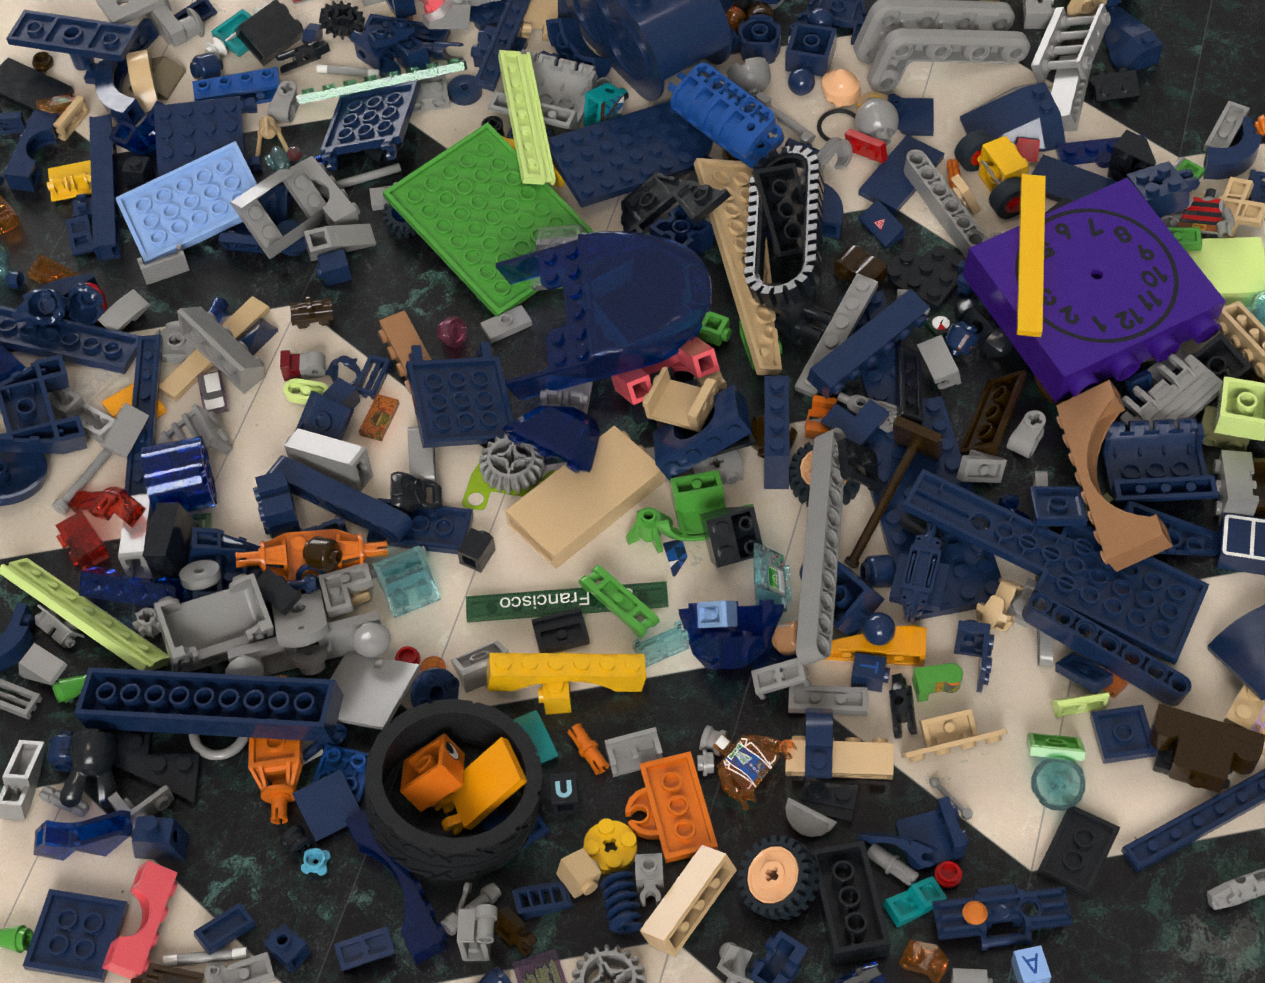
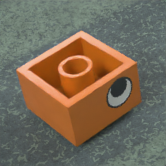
[400,733,465,812]

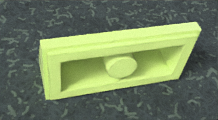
[1050,691,1110,717]

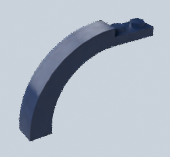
[95,18,159,129]

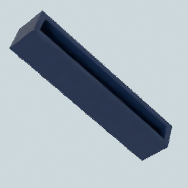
[807,289,931,399]

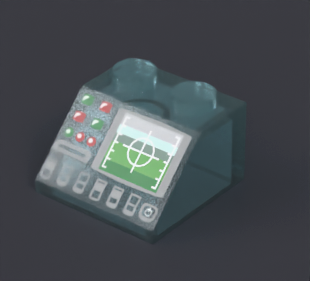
[753,543,792,613]

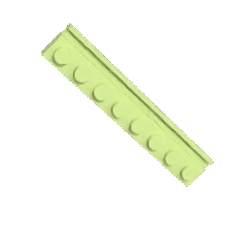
[498,50,556,185]
[0,558,169,671]

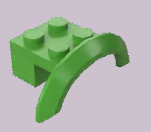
[656,470,754,542]

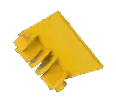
[47,160,91,202]

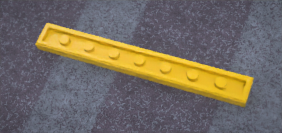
[1016,174,1046,337]

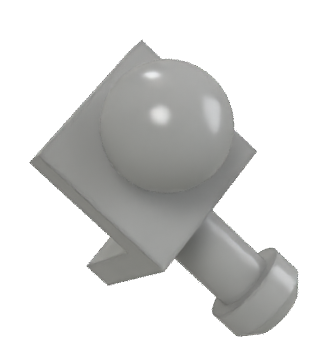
[717,942,754,983]

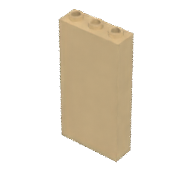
[505,426,665,569]

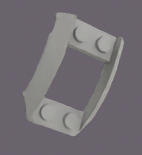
[230,169,327,260]

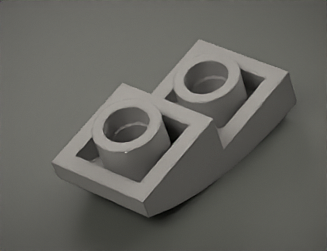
[98,289,150,331]

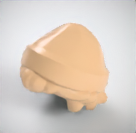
[821,69,861,107]

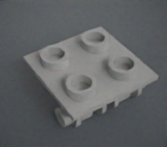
[540,372,594,416]

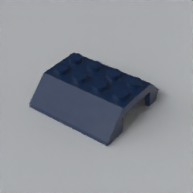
[1102,418,1219,503]

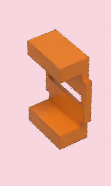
[805,395,837,439]

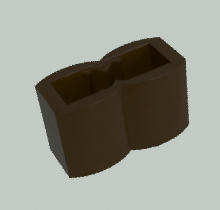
[834,245,888,285]

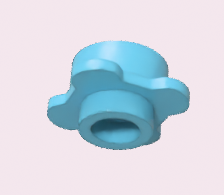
[301,848,331,876]

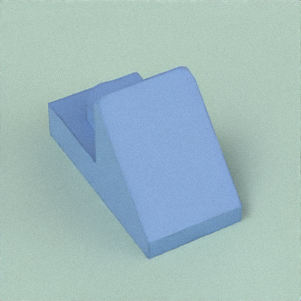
[697,601,737,628]

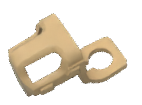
[976,578,1024,631]

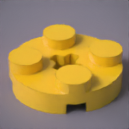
[583,819,637,874]

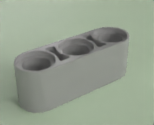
[407,426,436,482]

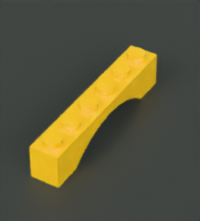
[486,653,647,692]

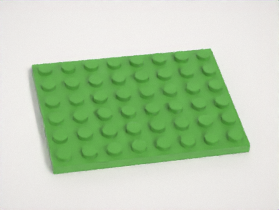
[383,122,598,317]

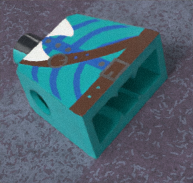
[583,83,629,127]

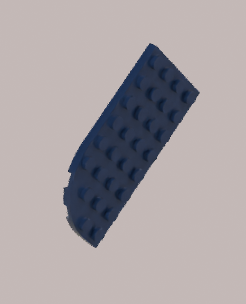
[548,101,713,208]

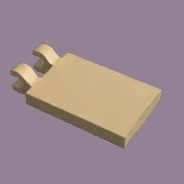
[521,0,558,41]

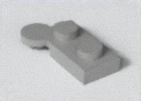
[204,952,276,983]

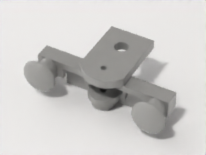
[96,0,205,47]
[225,590,391,676]

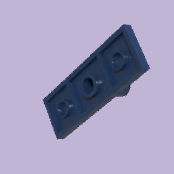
[6,9,140,71]

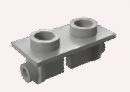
[34,604,85,648]

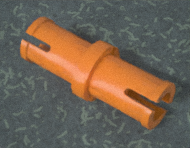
[567,723,610,775]

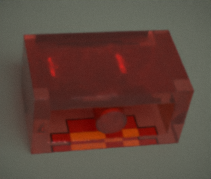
[55,511,110,571]

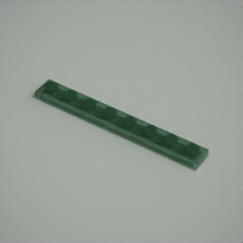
[296,57,468,105]

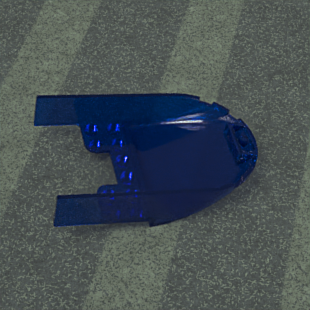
[496,231,712,401]

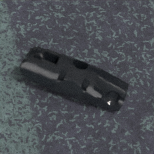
[275,41,331,73]
[889,673,917,739]

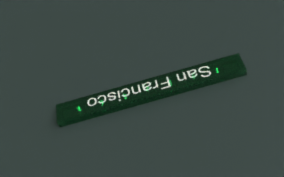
[466,581,668,623]

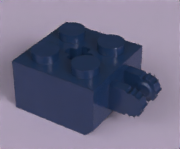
[1127,161,1200,218]

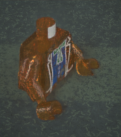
[712,734,797,810]

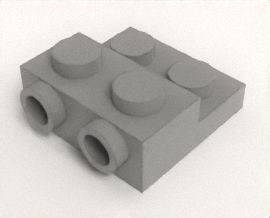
[403,71,450,113]

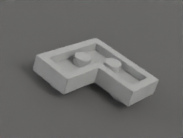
[318,562,374,619]

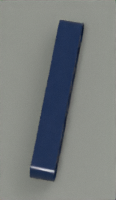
[266,455,413,543]
[1022,593,1192,706]

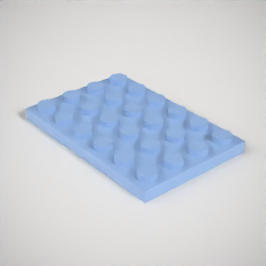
[115,141,257,264]

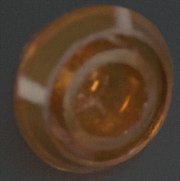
[725,6,747,31]

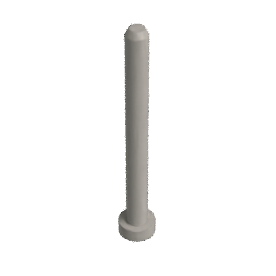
[52,448,113,515]

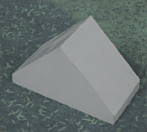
[19,643,68,685]

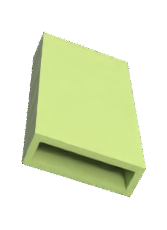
[1186,237,1265,307]

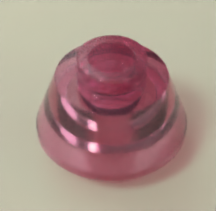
[437,316,467,347]

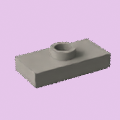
[480,305,532,344]

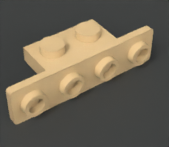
[901,709,1008,762]

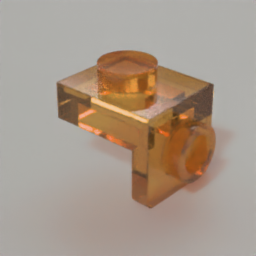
[899,939,949,983]

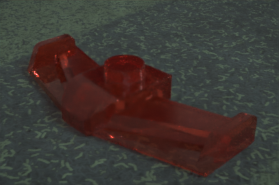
[68,487,146,528]

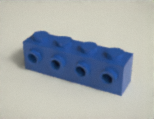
[192,67,281,104]

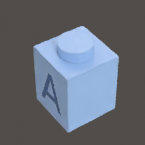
[1011,945,1051,983]

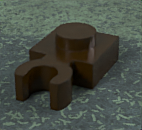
[494,906,538,956]

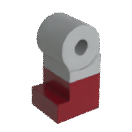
[280,350,326,381]

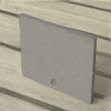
[331,652,421,730]

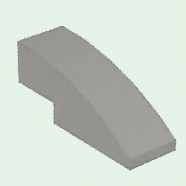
[0,740,45,820]

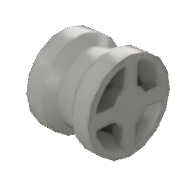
[699,725,728,756]

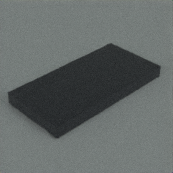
[0,57,74,112]

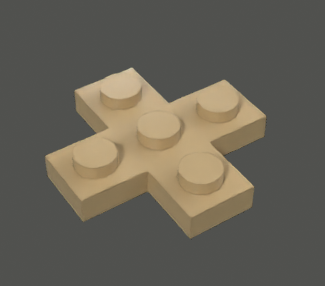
[1199,177,1265,238]

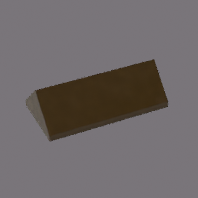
[960,370,1027,456]

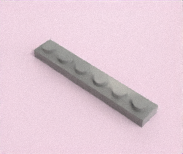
[795,273,878,398]

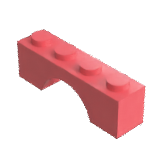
[102,860,178,979]

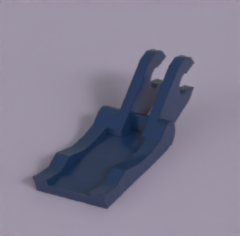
[855,832,938,867]

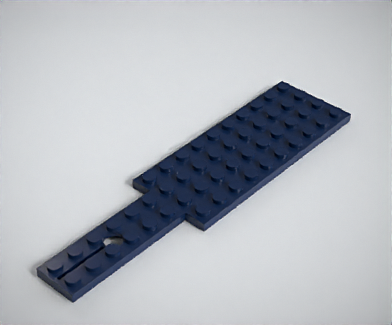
[838,290,1002,622]

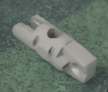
[1207,868,1265,910]

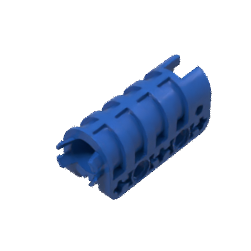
[667,63,784,169]

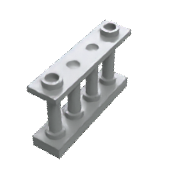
[1031,3,1111,82]

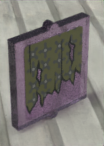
[512,949,567,983]

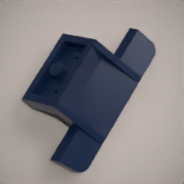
[218,222,265,254]

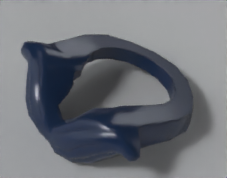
[325,355,361,386]

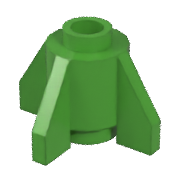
[626,507,673,553]

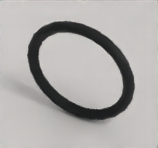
[817,109,856,141]

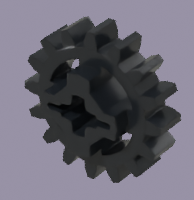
[319,0,365,40]

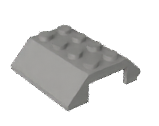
[487,49,598,129]

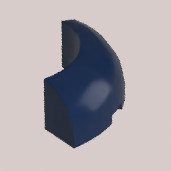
[546,18,612,80]

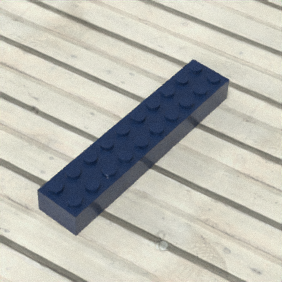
[74,668,344,742]

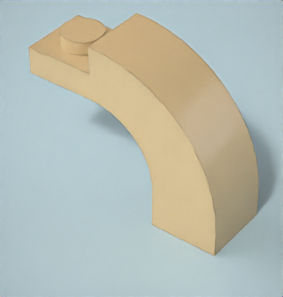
[126,49,160,112]

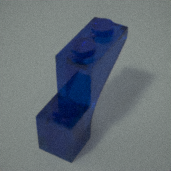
[33,810,133,861]

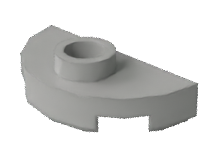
[785,797,837,837]

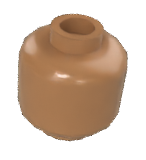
[772,620,798,656]

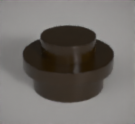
[32,52,54,71]

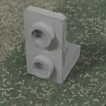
[107,785,175,831]

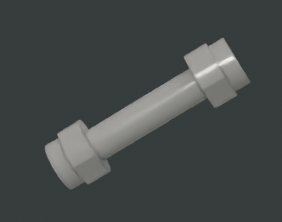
[441,883,502,935]

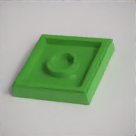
[1027,733,1086,761]

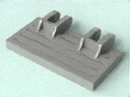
[1119,354,1223,429]

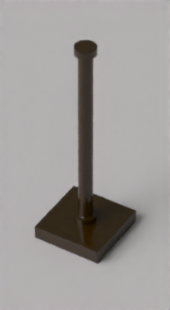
[844,415,943,568]

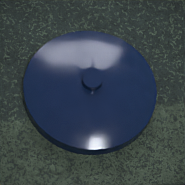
[0,452,48,506]

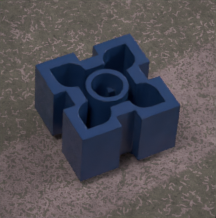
[649,204,714,264]
[253,469,301,539]

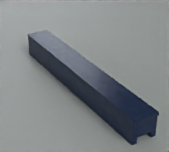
[89,114,121,262]

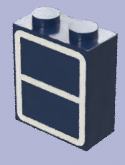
[1216,513,1265,575]

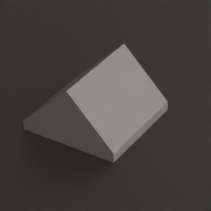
[451,640,509,693]

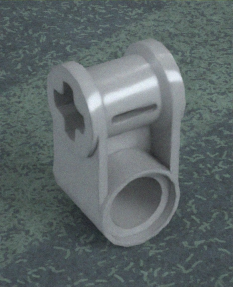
[268,81,301,123]
[1007,410,1046,459]

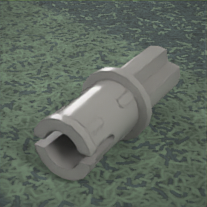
[867,843,919,886]

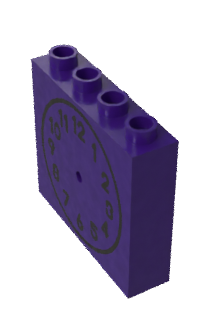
[962,177,1226,403]

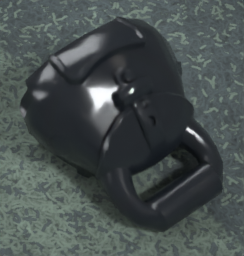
[390,471,442,514]

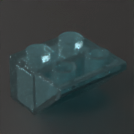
[372,545,441,618]

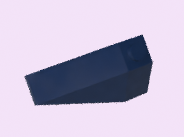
[1104,5,1163,71]
[1121,501,1219,556]

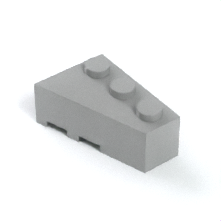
[1213,450,1259,525]

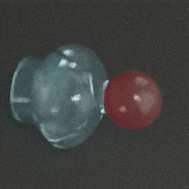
[265,146,302,172]

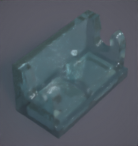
[632,620,689,667]

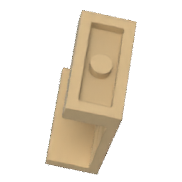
[643,367,719,432]

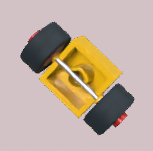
[954,130,1029,219]

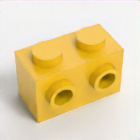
[538,652,572,715]

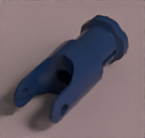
[418,39,464,61]

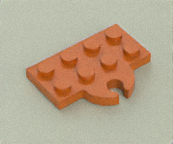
[625,751,718,863]

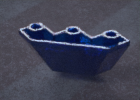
[502,405,600,474]
[679,600,784,669]

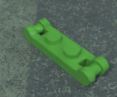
[578,565,660,638]

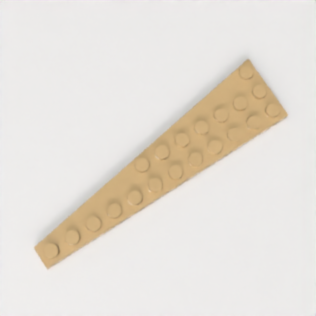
[694,158,782,376]

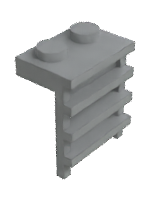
[156,404,233,477]

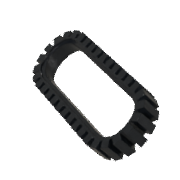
[744,145,824,309]

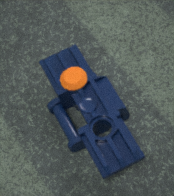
[932,884,1073,951]

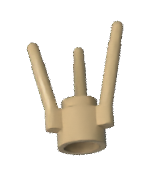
[255,116,293,160]

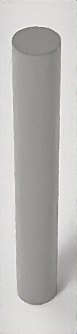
[336,163,401,189]

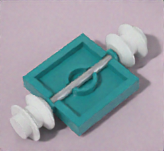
[205,2,269,58]

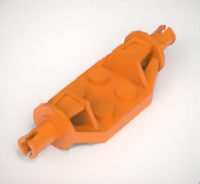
[235,529,388,581]
[248,675,303,824]

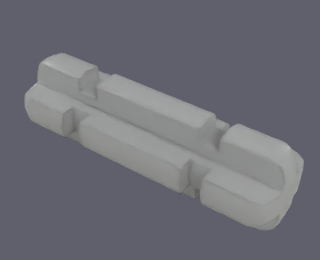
[39,785,89,817]

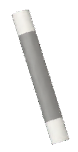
[317,64,380,78]
[163,947,248,966]

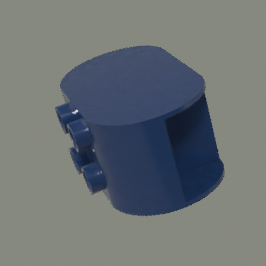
[566,0,732,101]

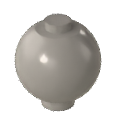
[855,97,899,146]

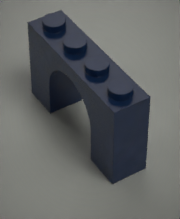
[764,376,790,489]
[653,384,752,481]

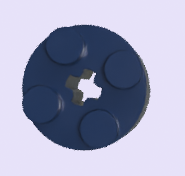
[738,14,781,64]

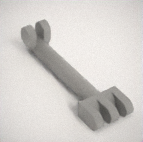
[756,92,816,144]

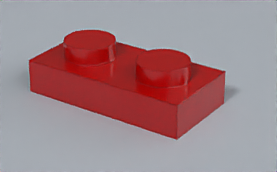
[844,129,888,164]

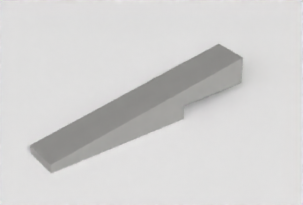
[4,363,114,444]

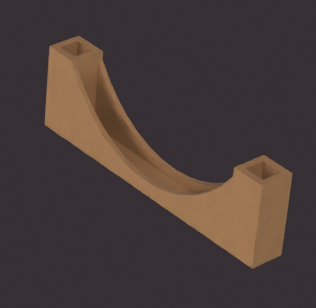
[1056,380,1173,572]

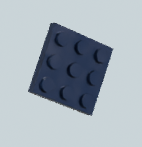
[22,889,129,983]

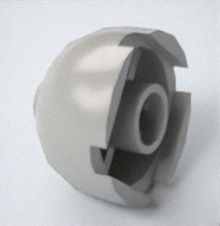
[727,57,771,97]

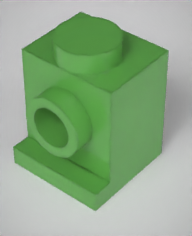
[694,309,732,346]

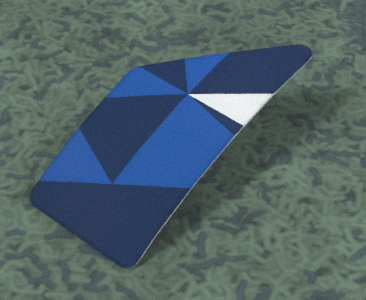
[663,540,687,577]

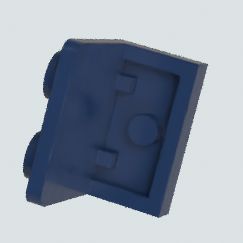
[954,620,994,693]
[896,796,969,870]

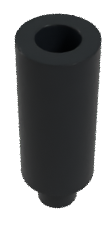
[899,512,947,550]

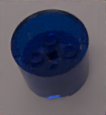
[141,436,217,513]

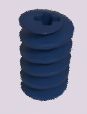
[600,871,643,935]

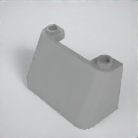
[154,573,274,672]

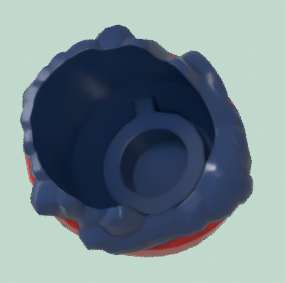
[67,282,107,325]

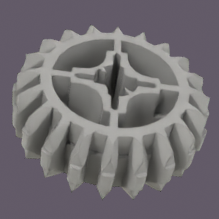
[479,433,545,495]
[571,944,647,983]

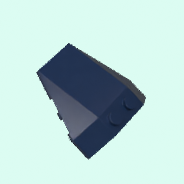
[960,82,1066,152]
[188,527,284,605]

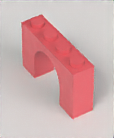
[609,335,720,405]

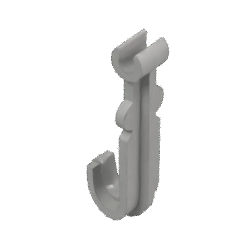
[799,137,852,193]

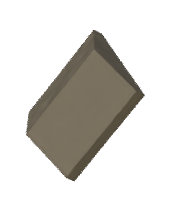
[129,56,186,101]

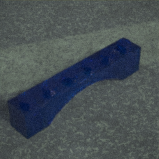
[345,810,447,965]

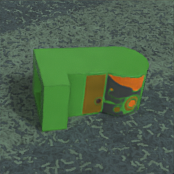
[912,663,963,702]

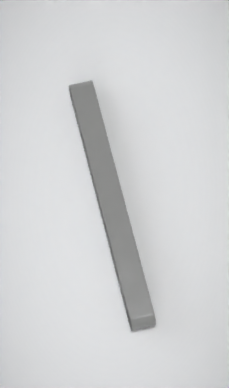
[796,428,846,665]

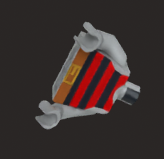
[1161,188,1236,239]

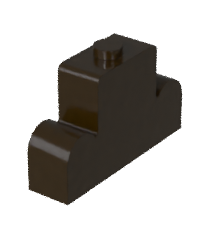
[1149,703,1265,793]

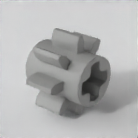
[132,606,161,638]

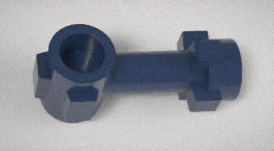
[279,574,320,594]

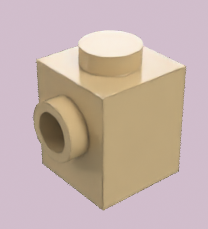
[556,848,602,899]

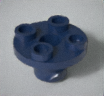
[411,667,460,707]

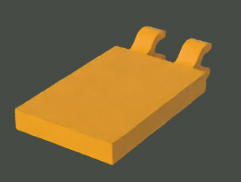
[434,737,527,835]

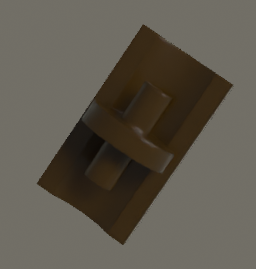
[290,295,333,329]

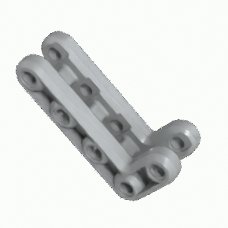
[853,0,1031,94]

